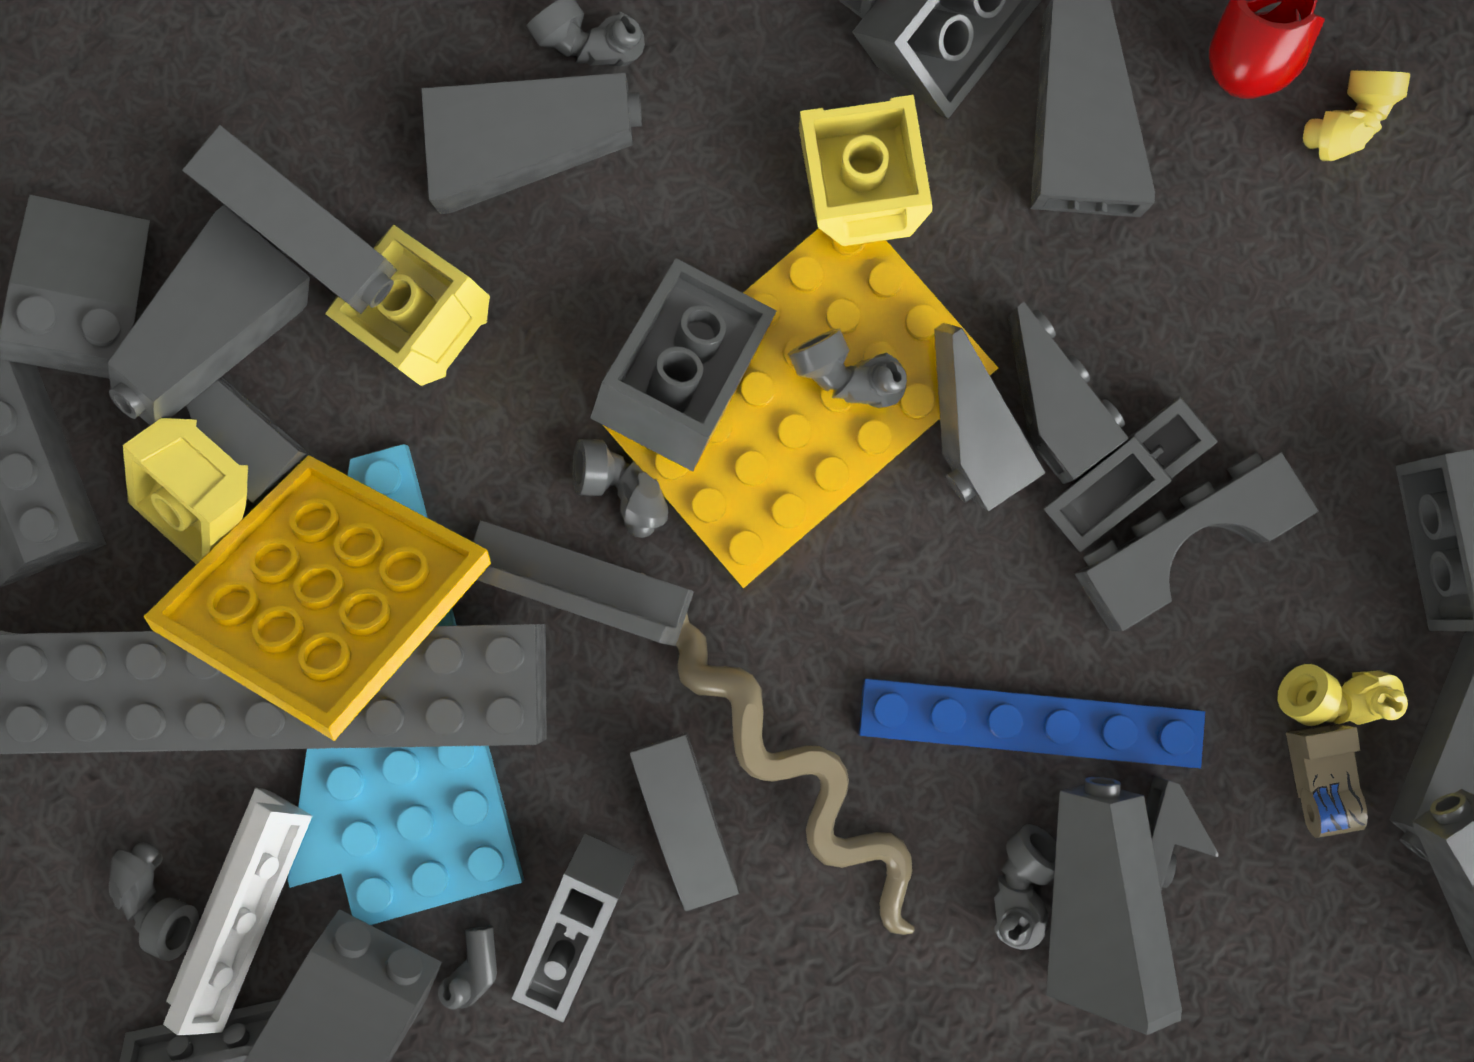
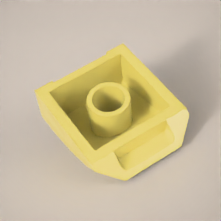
[799,95,932,246]
[325,225,490,386]
[123,418,248,565]

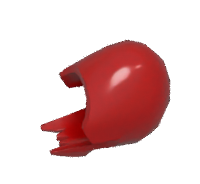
[1209,0,1325,99]

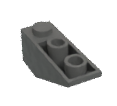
[1008,302,1129,484]

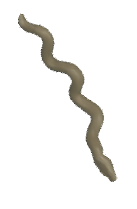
[641,573,915,935]

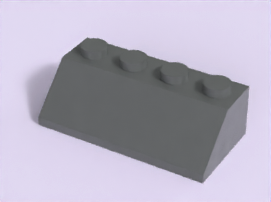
[852,0,1041,119]
[0,359,106,587]

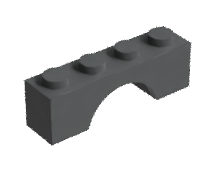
[1074,451,1319,631]

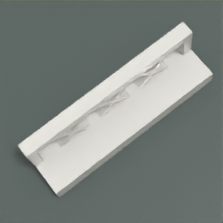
[163,788,312,1035]

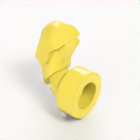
[1303,71,1410,161]
[1277,664,1408,726]

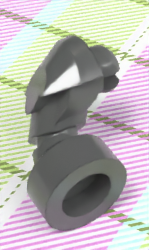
[526,0,645,67]
[788,329,907,408]
[573,439,668,538]
[994,824,1056,950]
[109,842,199,961]

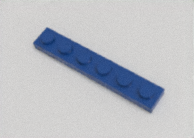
[859,678,1205,769]

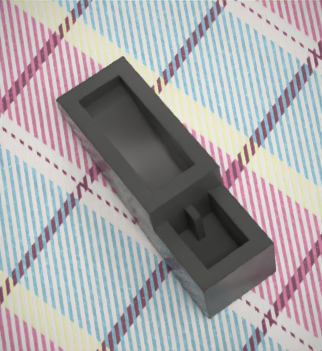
[1044,395,1218,552]
[630,732,739,911]

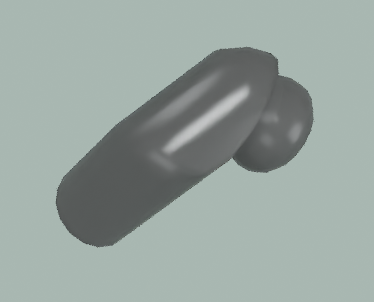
[438,925,497,1009]

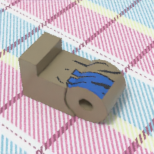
[1286,724,1368,838]

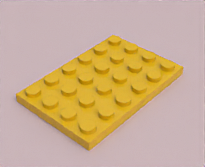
[603,228,998,588]

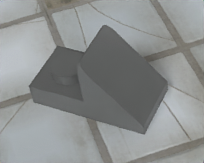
[1146,776,1219,891]

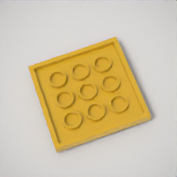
[144,455,491,741]

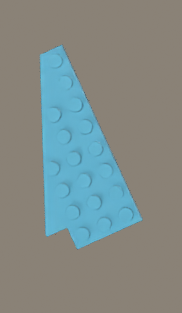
[287,444,524,925]

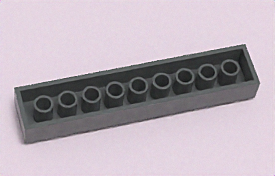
[0,624,547,754]

